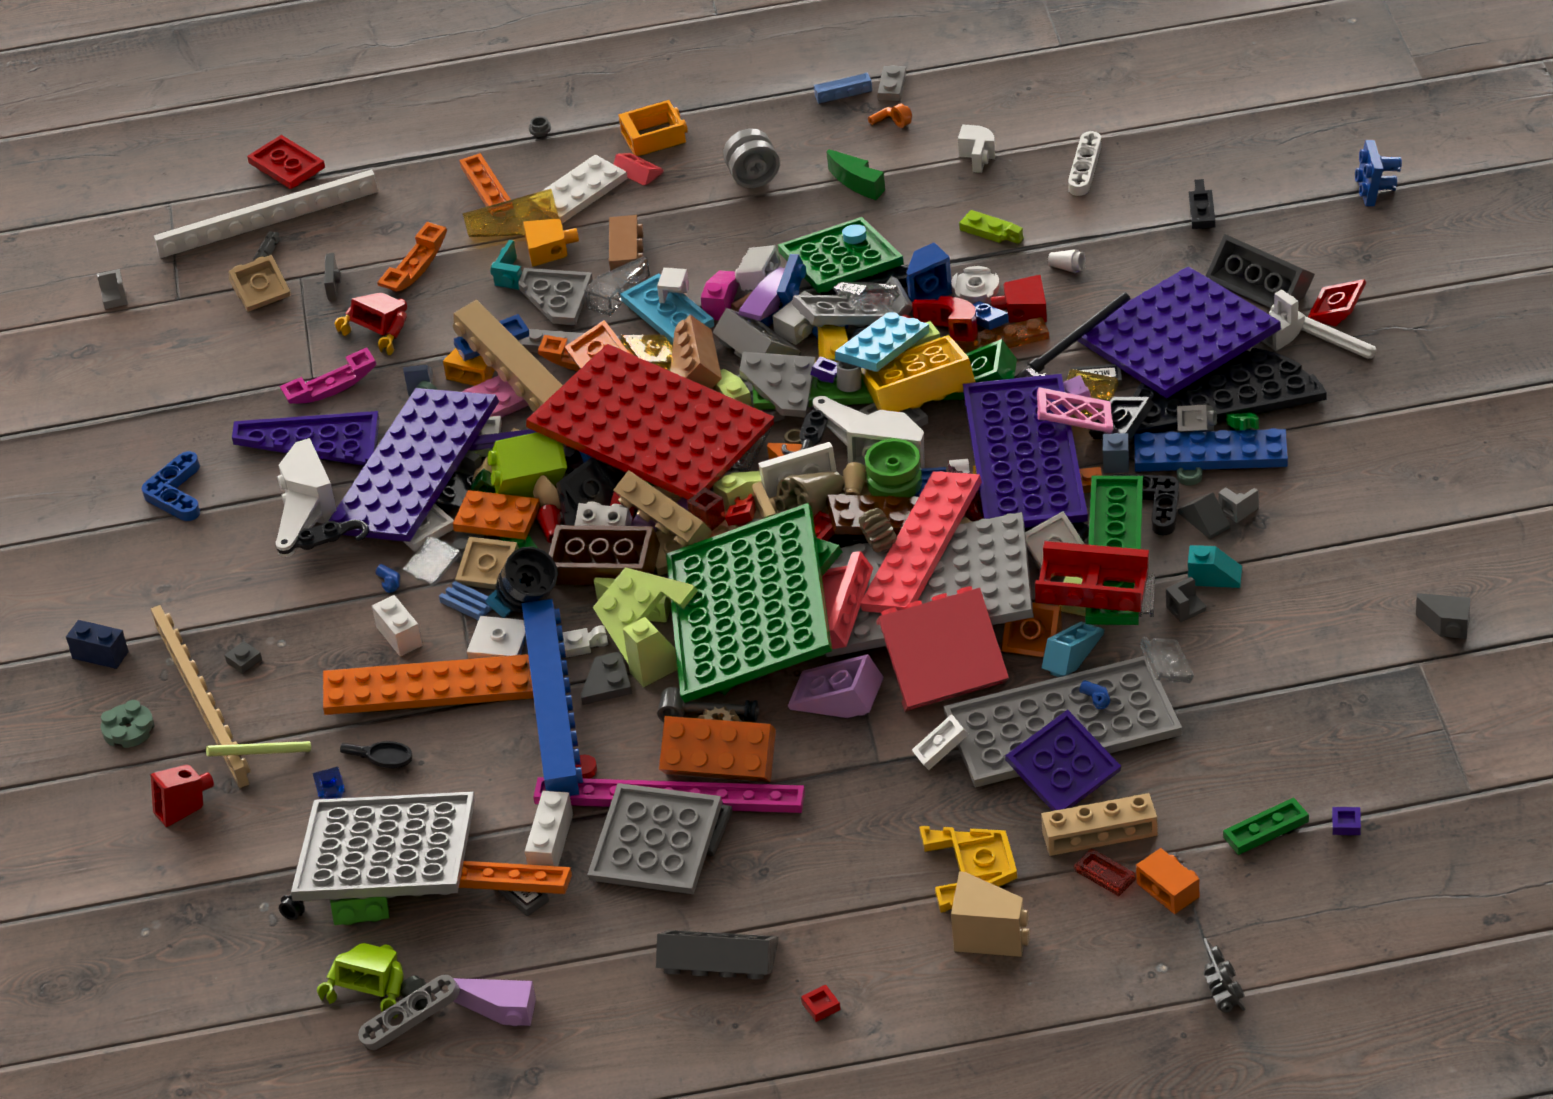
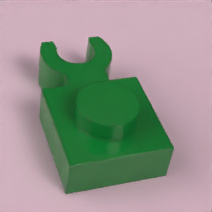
[1226,412,1259,431]

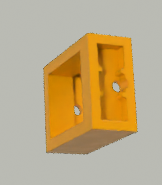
[618,100,688,156]

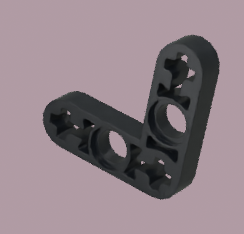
[1111,474,1179,536]

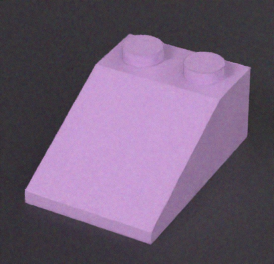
[788,654,884,718]

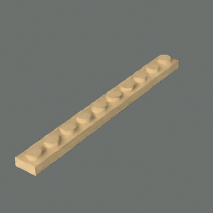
[151,605,250,788]

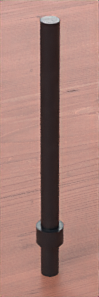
[1015,292,1130,378]

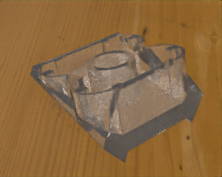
[833,282,900,311]

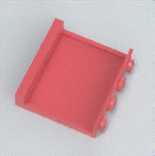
[822,551,873,649]
[876,586,1009,712]

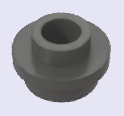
[529,116,551,137]

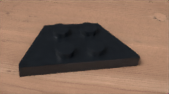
[556,457,625,525]

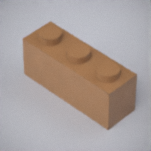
[609,215,644,279]

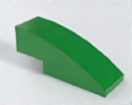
[826,149,885,200]

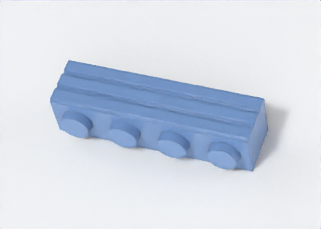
[814,72,872,104]

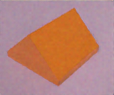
[1001,602,1062,657]

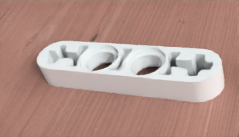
[1068,131,1101,196]

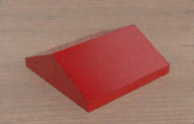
[1308,279,1366,326]

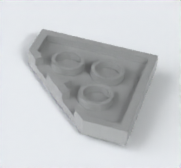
[518,268,593,325]
[739,352,816,417]

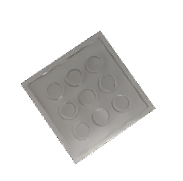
[587,783,723,894]

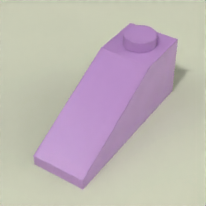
[453,978,536,1026]

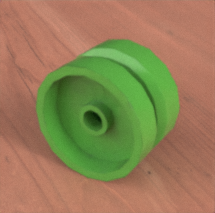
[865,438,922,497]

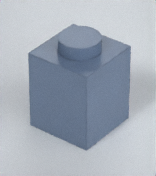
[1103,433,1129,473]

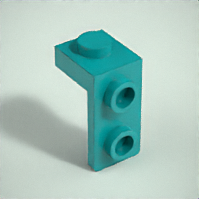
[490,240,522,290]

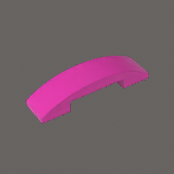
[280,347,376,404]

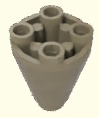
[774,471,844,518]

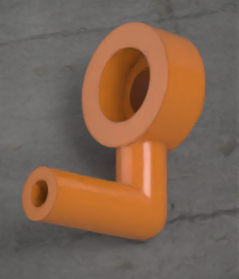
[868,103,912,128]

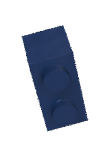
[66,620,129,669]

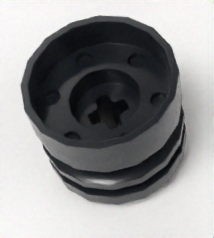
[496,547,558,613]

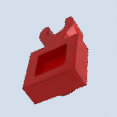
[725,494,756,526]

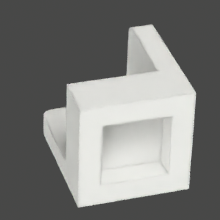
[657,268,689,303]

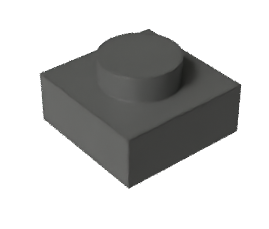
[224,641,262,674]

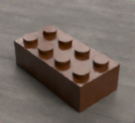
[549,525,660,585]

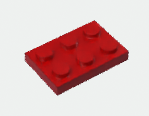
[247,135,325,189]

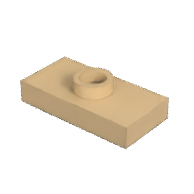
[752,482,777,519]

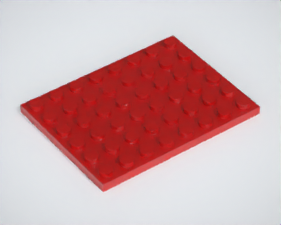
[526,344,774,503]

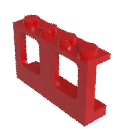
[1035,541,1149,612]

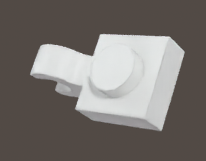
[563,625,608,658]

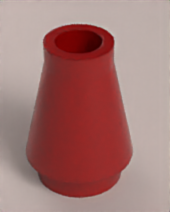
[537,504,561,543]

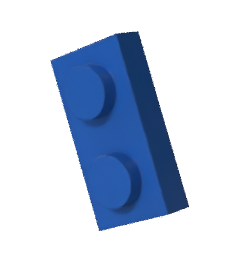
[776,254,806,306]

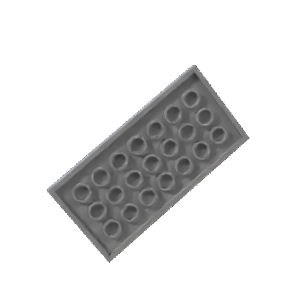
[943,655,1182,788]

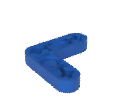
[141,451,200,521]

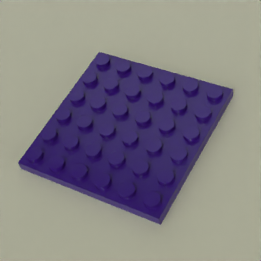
[1077,266,1281,398]

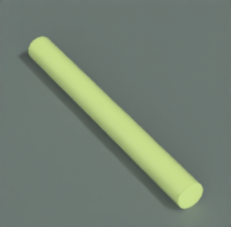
[206,741,311,756]

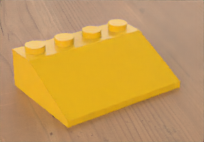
[861,335,976,412]

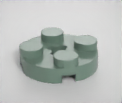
[101,700,154,748]

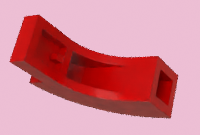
[912,296,978,342]

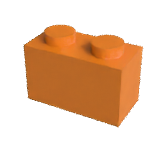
[1136,848,1200,914]

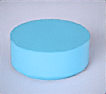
[842,225,867,244]

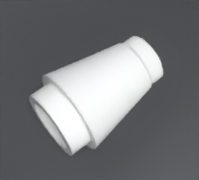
[1048,249,1085,273]

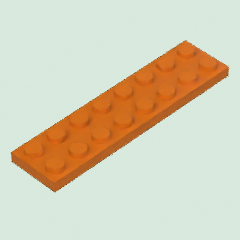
[323,654,534,715]

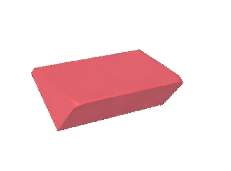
[614,153,664,185]

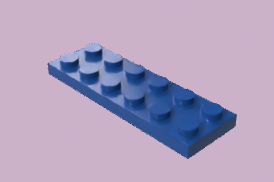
[1134,428,1288,471]

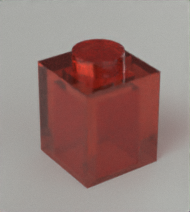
[687,487,726,531]

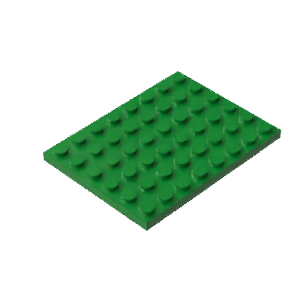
[666,503,832,703]

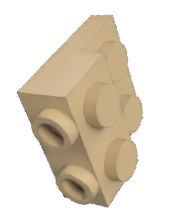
[229,255,291,312]

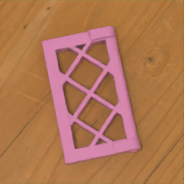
[1037,387,1113,434]

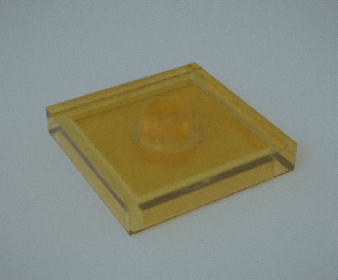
[620,335,673,369]

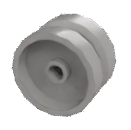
[723,128,780,188]

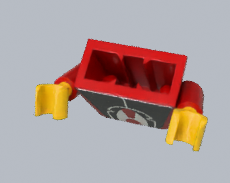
[335,293,407,355]

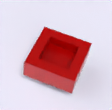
[801,984,841,1022]

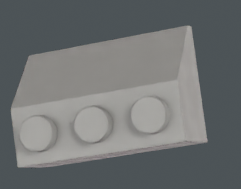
[713,308,801,358]

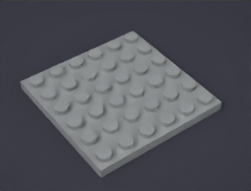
[291,792,475,902]

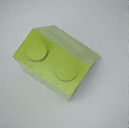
[487,432,567,498]

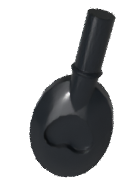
[340,741,412,768]

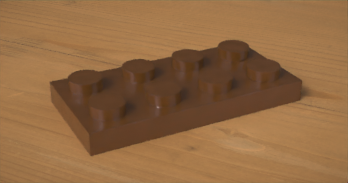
[826,494,919,536]

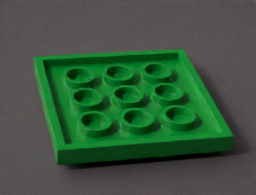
[778,217,904,293]

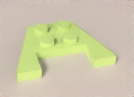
[593,568,698,663]

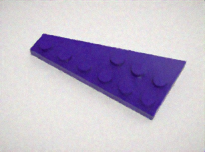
[232,411,379,465]

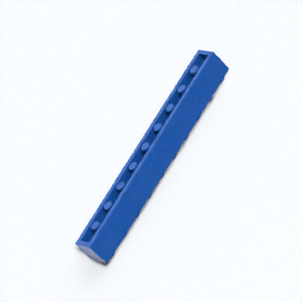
[522,599,583,796]

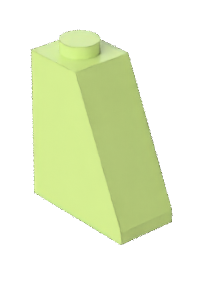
[623,617,678,688]

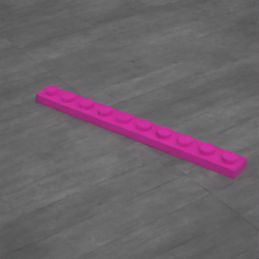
[533,777,805,813]

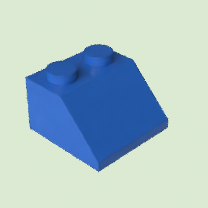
[906,242,952,312]

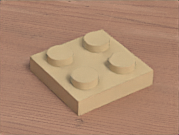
[455,537,519,589]

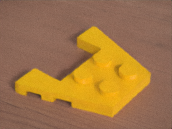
[919,826,1017,913]

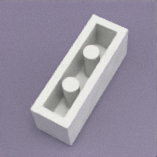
[525,791,573,866]

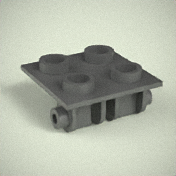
[1203,938,1246,1013]

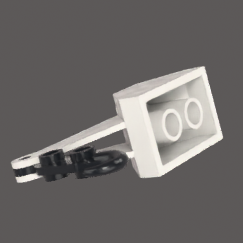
[781,396,925,469]
[276,438,369,557]

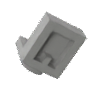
[1177,405,1217,432]

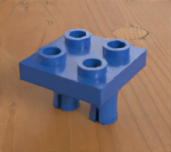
[1355,140,1402,206]

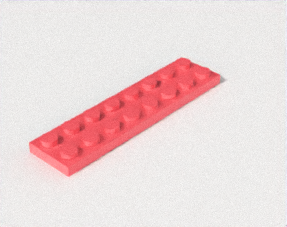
[860,471,982,613]

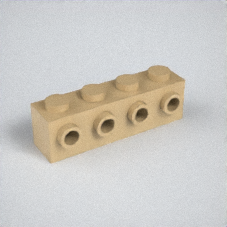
[614,470,712,547]
[1041,793,1158,856]

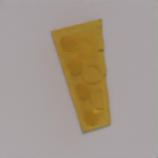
[463,189,560,237]

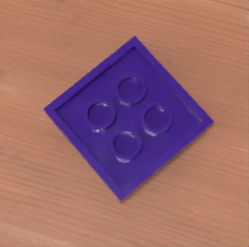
[1005,709,1121,811]

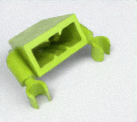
[317,943,404,1019]

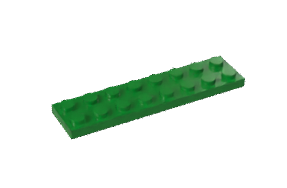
[1085,476,1143,625]

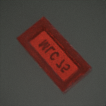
[1074,848,1136,897]

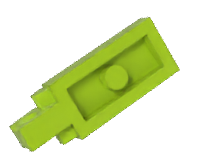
[959,210,1024,244]

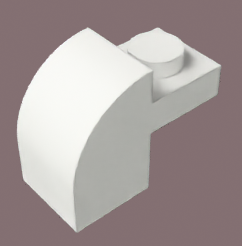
[958,125,995,173]
[1262,289,1305,351]

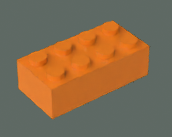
[659,716,776,782]

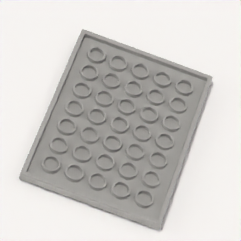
[826,512,1034,657]

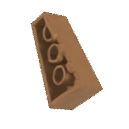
[670,315,722,389]

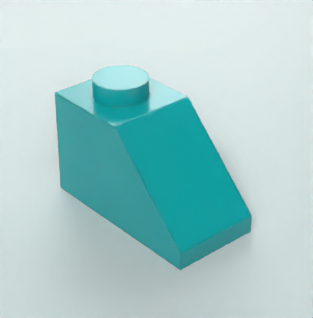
[1188,545,1242,588]

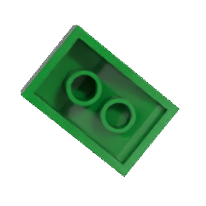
[941,339,1017,400]

